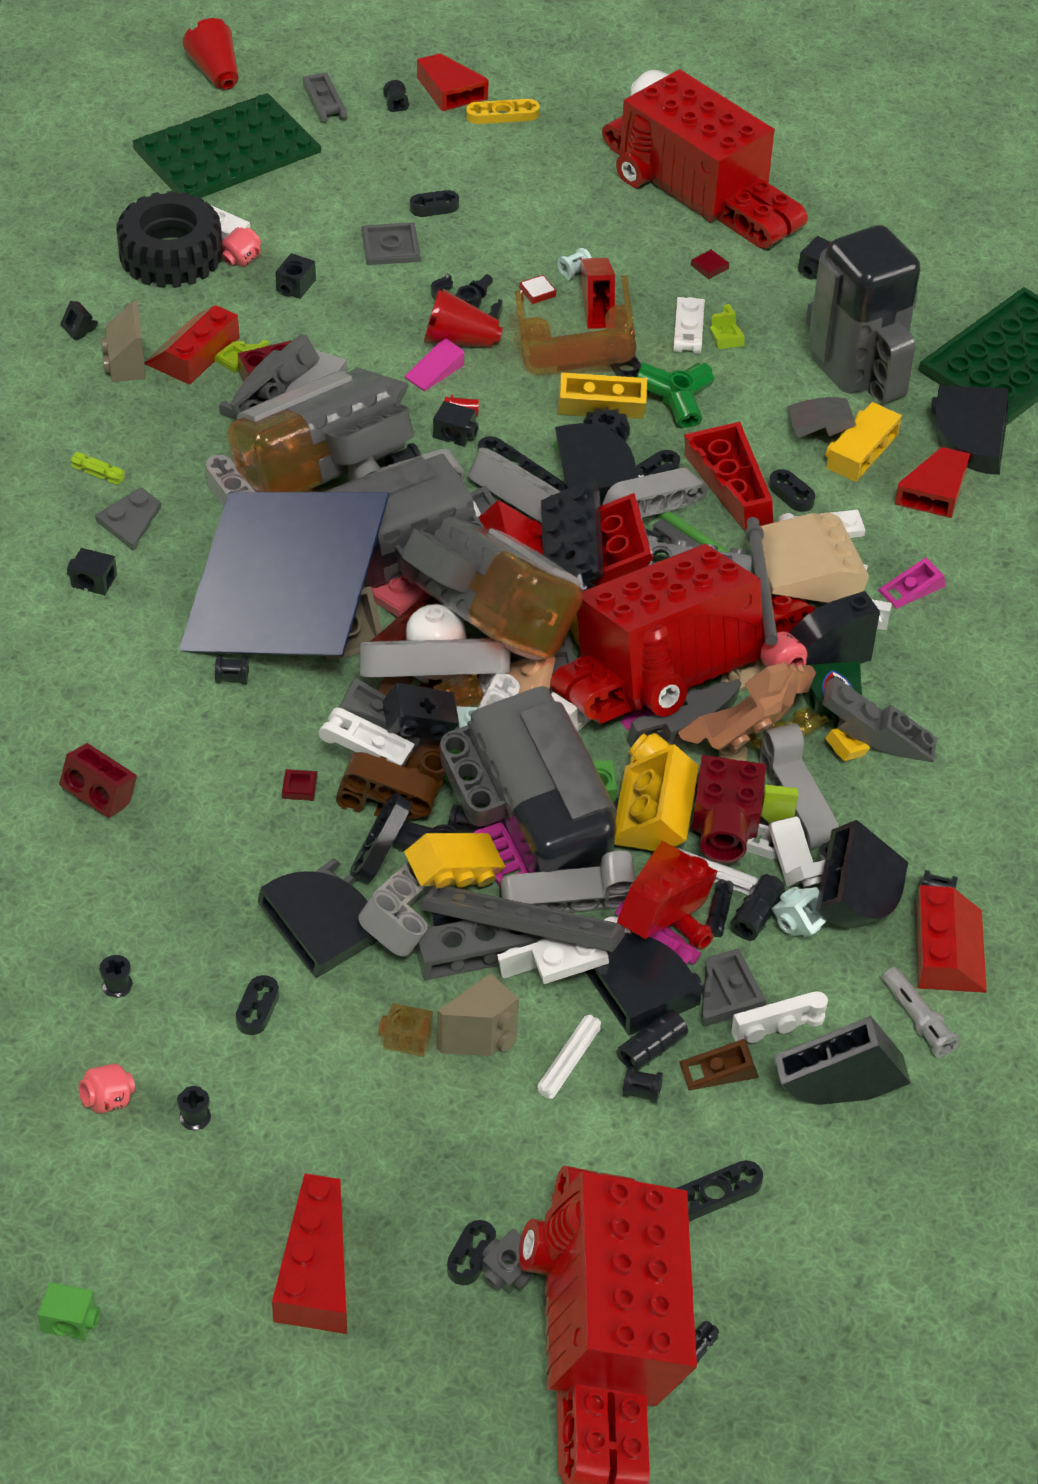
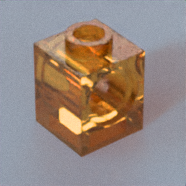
[433,674,484,707]
[378,1003,433,1057]

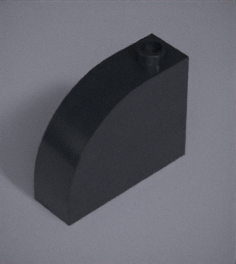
[931,385,1009,475]
[555,423,644,506]
[789,591,880,665]
[816,820,908,928]
[258,871,378,979]
[584,932,703,1036]
[774,1016,911,1105]

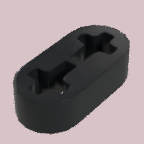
[410,190,459,217]
[636,450,680,476]
[769,469,815,512]
[236,975,279,1035]
[447,1220,496,1285]

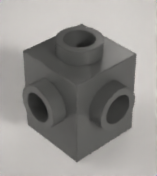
[482,1228,535,1294]

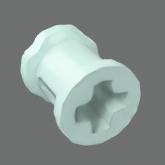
[557,248,592,280]

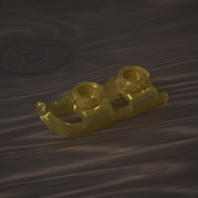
[749,707,828,749]

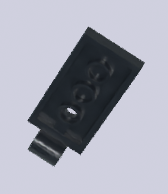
[541,478,604,613]

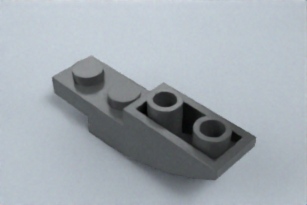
[230,334,320,416]
[823,676,937,762]
[627,679,742,747]

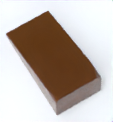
[679,1039,759,1091]

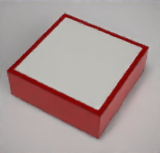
[519,275,557,304]

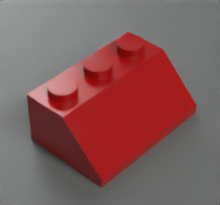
[144,305,239,385]
[596,493,653,585]
[915,885,987,993]

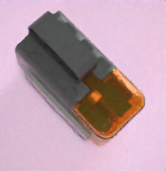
[227,369,414,492]
[401,517,583,660]

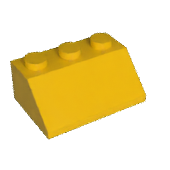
[614,744,699,851]

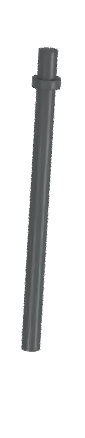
[746,517,778,645]

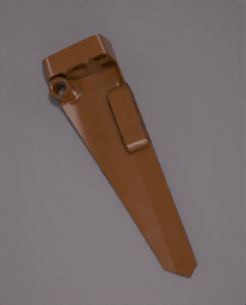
[336,597,454,820]

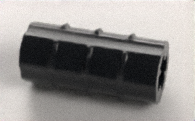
[730,874,786,941]
[616,1010,689,1071]

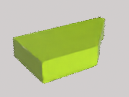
[215,340,270,373]

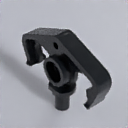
[431,274,503,320]

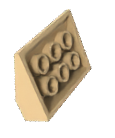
[749,513,869,603]

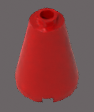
[183,18,239,89]
[424,288,503,348]

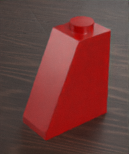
[417,53,489,111]
[581,258,615,329]
[895,447,970,518]

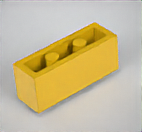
[558,372,647,419]
[825,402,902,482]
[404,833,506,888]

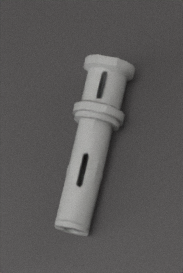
[882,967,961,1058]

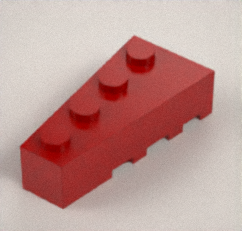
[684,421,774,532]

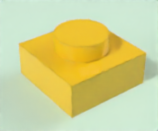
[825,728,870,762]

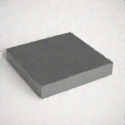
[361,222,421,265]

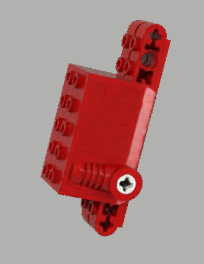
[602,69,808,248]
[550,543,816,724]
[519,1165,697,1484]

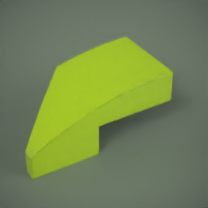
[710,304,745,350]
[761,785,799,824]

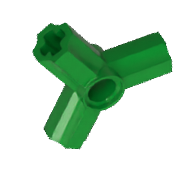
[636,362,715,429]

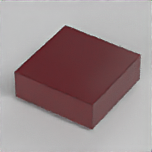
[691,249,729,279]
[282,769,318,801]

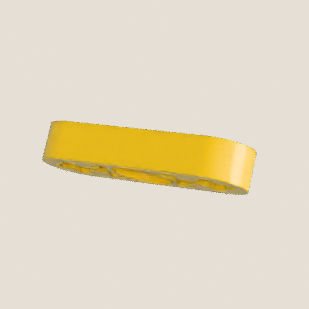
[466,99,540,124]

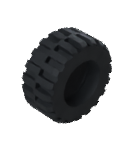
[116,191,222,288]

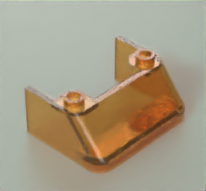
[515,275,637,374]

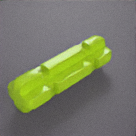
[70,452,125,485]

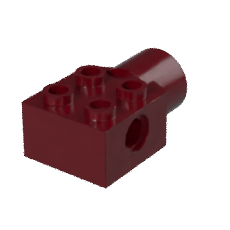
[692,755,766,863]

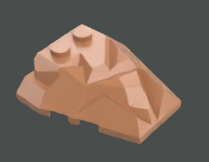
[678,662,816,750]

